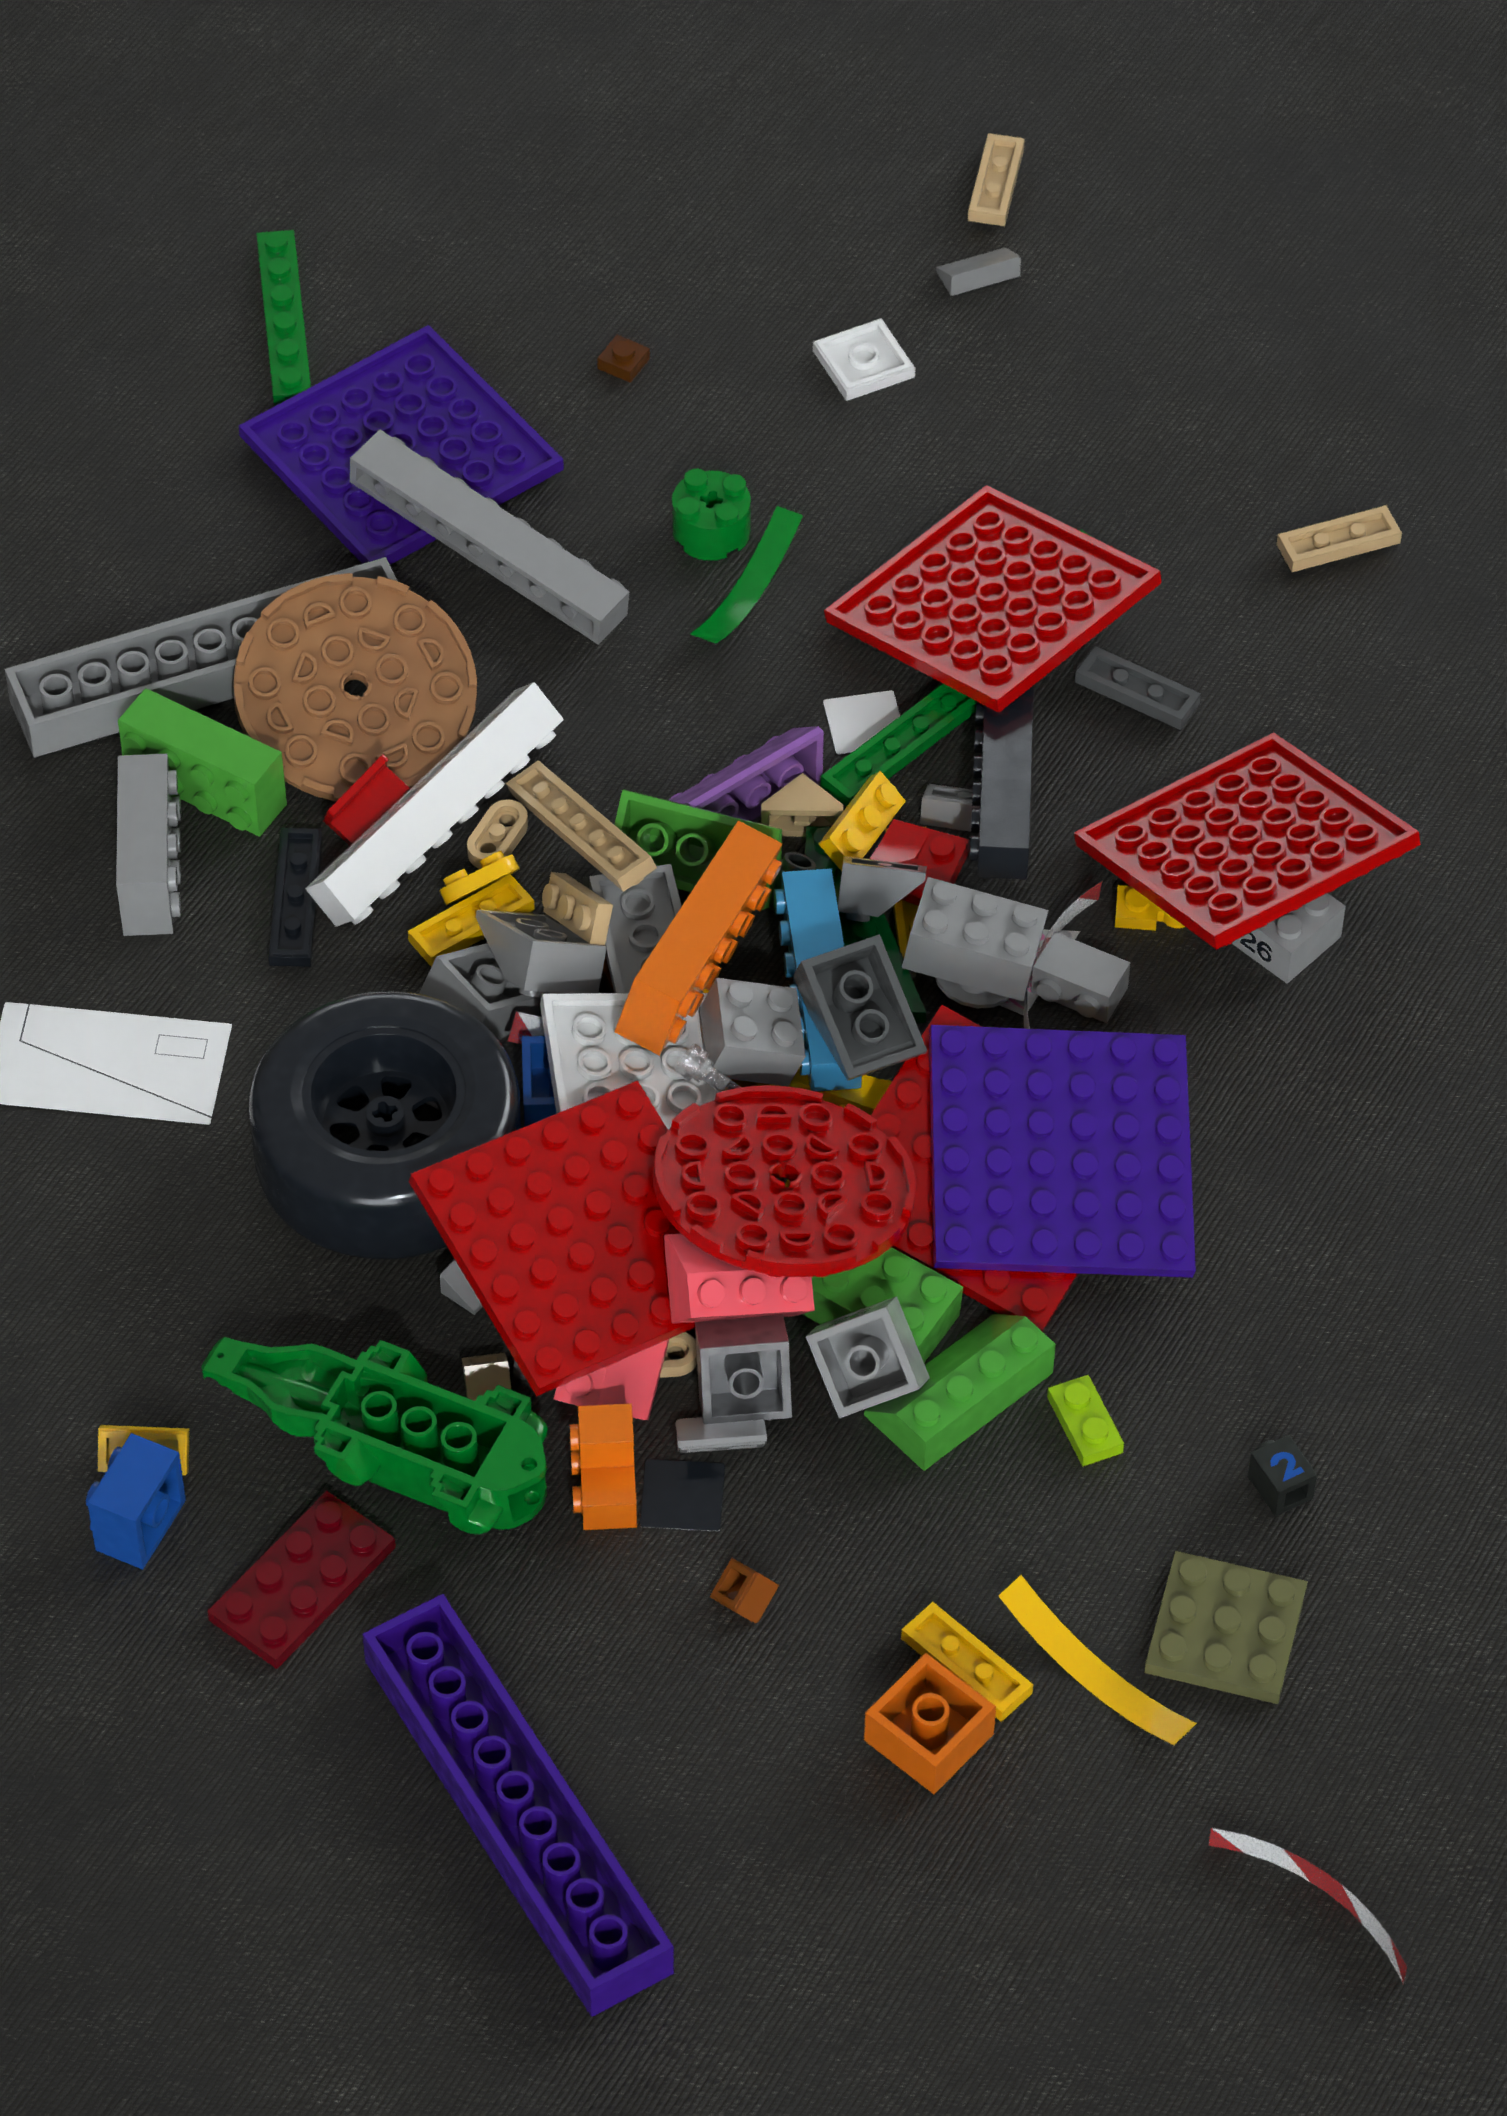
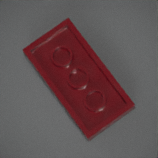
[207,1491,396,1669]

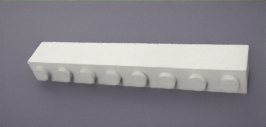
[305,682,564,927]

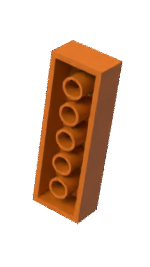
[614,820,783,1056]

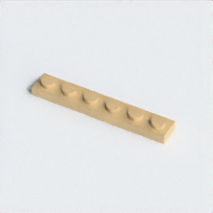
[506,760,657,892]

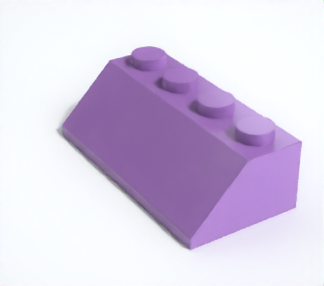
[669,726,824,823]

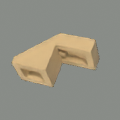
[462,1353,511,1401]

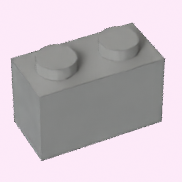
[1031,932,1130,1023]

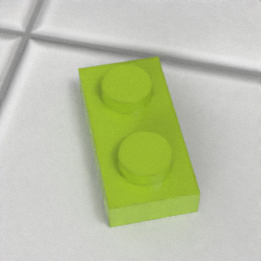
[1047,1374,1124,1467]

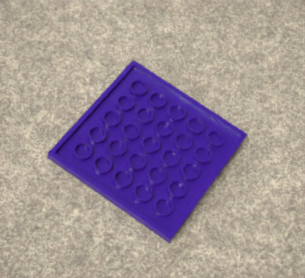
[239,325,564,565]
[929,1025,1196,1278]

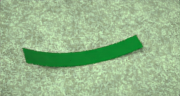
[689,506,803,644]

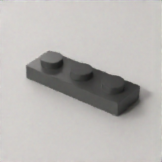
[1075,646,1201,730]

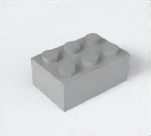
[902,877,1049,1002]

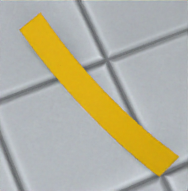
[998,1575,1197,1745]

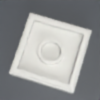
[813,319,915,401]

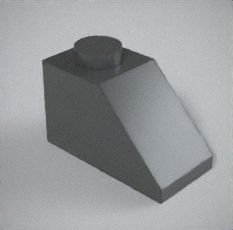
[838,856,927,922]

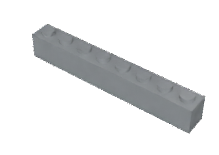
[350,429,630,645]

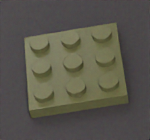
[1144,1551,1308,1704]

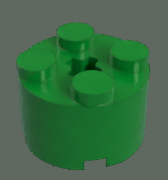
[672,469,751,561]

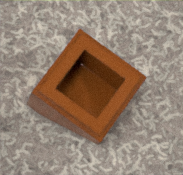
[710,1558,779,1623]

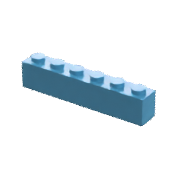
[774,868,862,1092]

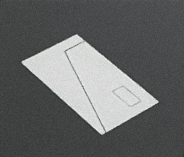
[0,1002,232,1125]

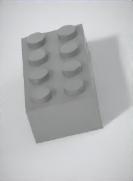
[116,754,181,936]

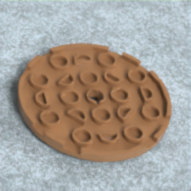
[233,573,477,801]

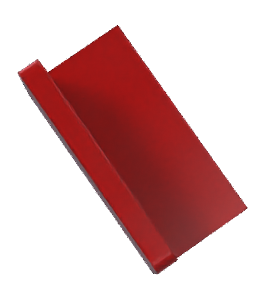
[323,754,410,846]

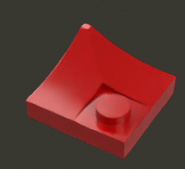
[869,819,970,906]

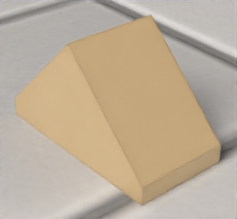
[761,773,843,837]

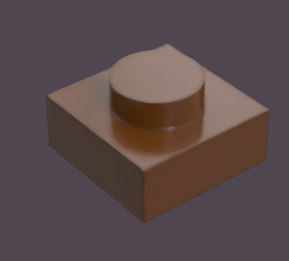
[597,334,650,383]

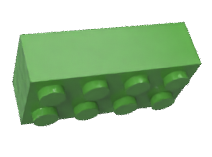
[118,688,287,837]
[802,1247,963,1363]

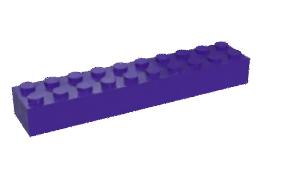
[362,1594,674,2017]

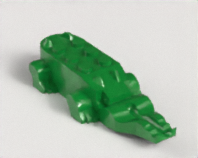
[201,1337,548,1535]

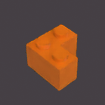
[570,1404,637,1530]

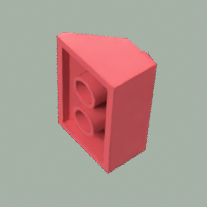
[664,1234,815,1324]

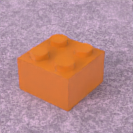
[864,1653,996,1794]

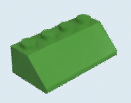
[614,789,782,910]
[864,1314,1056,1471]

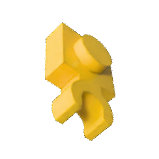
[1115,885,1185,931]

